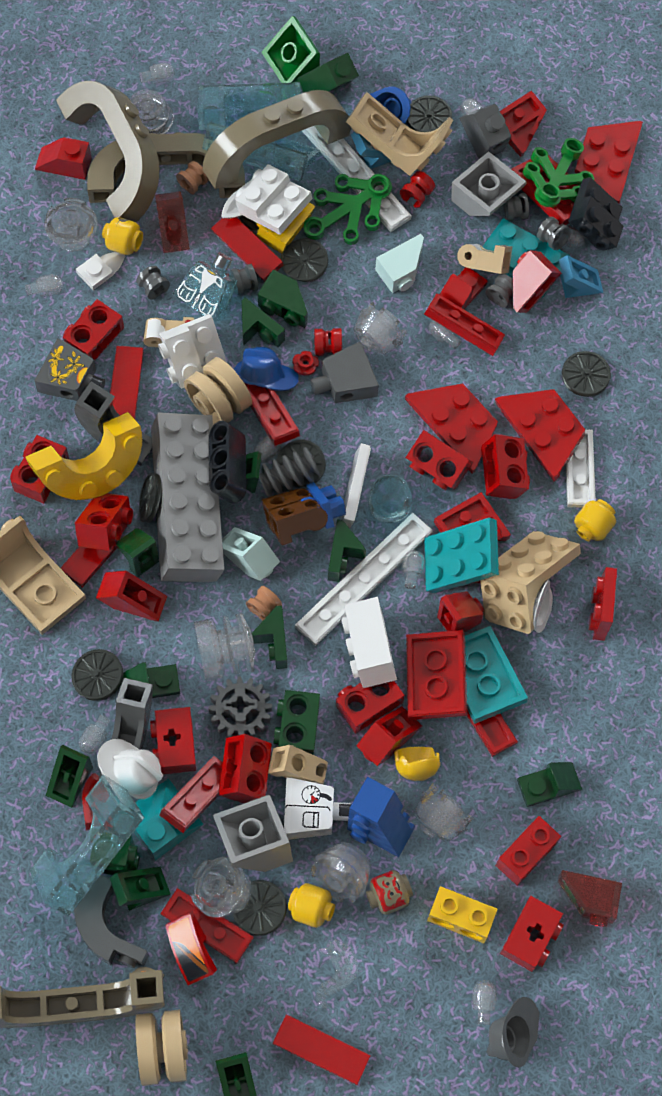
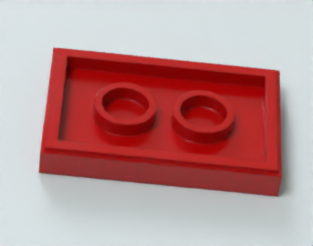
[406,630,468,720]

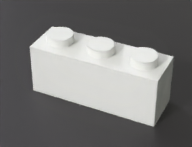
[341,597,397,688]

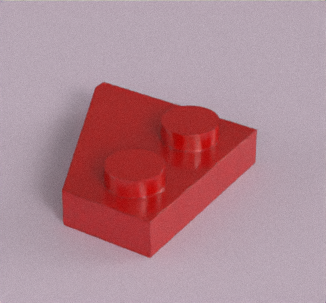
[434,492,511,541]

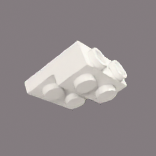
[235,164,313,235]
[158,314,227,389]

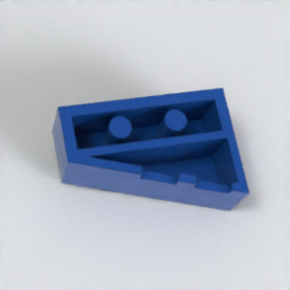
[347,777,415,857]

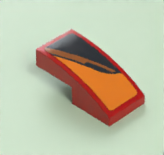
[165,911,217,985]

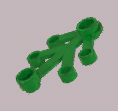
[522,138,594,207]
[304,174,392,245]

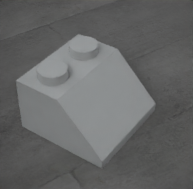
[451,151,526,216]
[213,795,293,872]

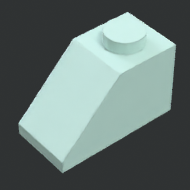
[375,234,424,293]
[222,527,280,581]

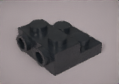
[568,177,624,251]

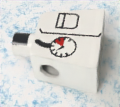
[284,777,351,840]

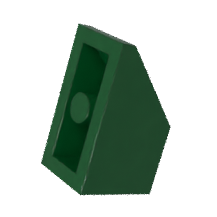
[297,53,359,93]

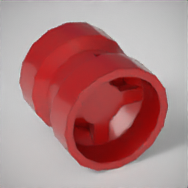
[400,171,436,208]
[314,328,342,356]

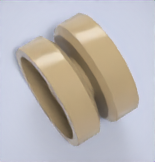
[184,357,252,425]
[135,1009,188,1086]

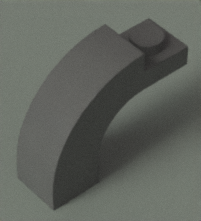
[74,381,152,466]
[99,678,153,788]
[74,868,149,968]

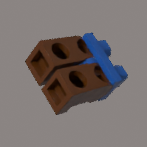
[261,482,346,546]

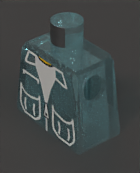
[173,252,237,321]

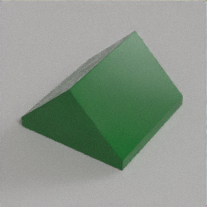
[262,16,320,89]

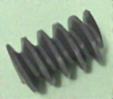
[259,447,321,497]

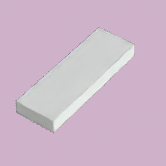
[566,430,596,507]
[340,443,371,528]

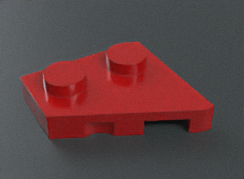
[500,90,547,157]

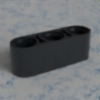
[209,420,247,504]

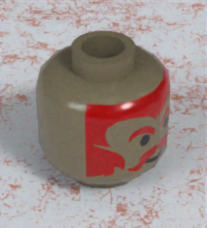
[366,870,413,915]

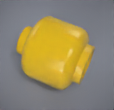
[102,217,143,255]
[574,499,616,542]
[288,883,335,928]

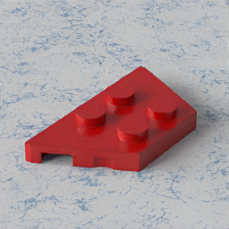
[575,121,643,203]
[405,383,498,474]
[495,389,585,481]

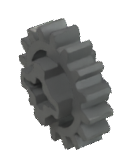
[209,676,272,737]

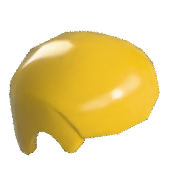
[394,747,440,781]

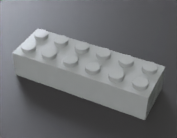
[151,413,224,582]

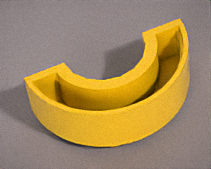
[25,412,142,500]

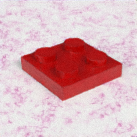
[589,567,617,641]

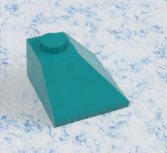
[120,778,204,861]

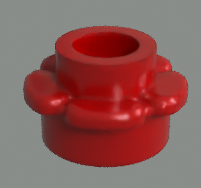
[292,351,319,376]

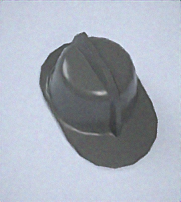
[486,997,539,1068]

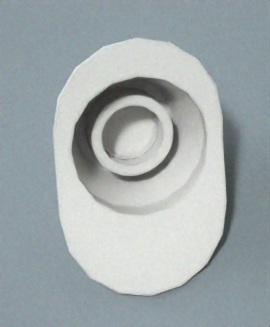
[533,580,553,633]
[97,739,163,799]

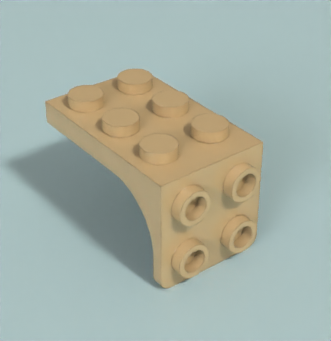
[346,92,453,176]
[0,516,86,635]
[480,531,581,634]

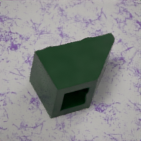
[258,270,308,328]

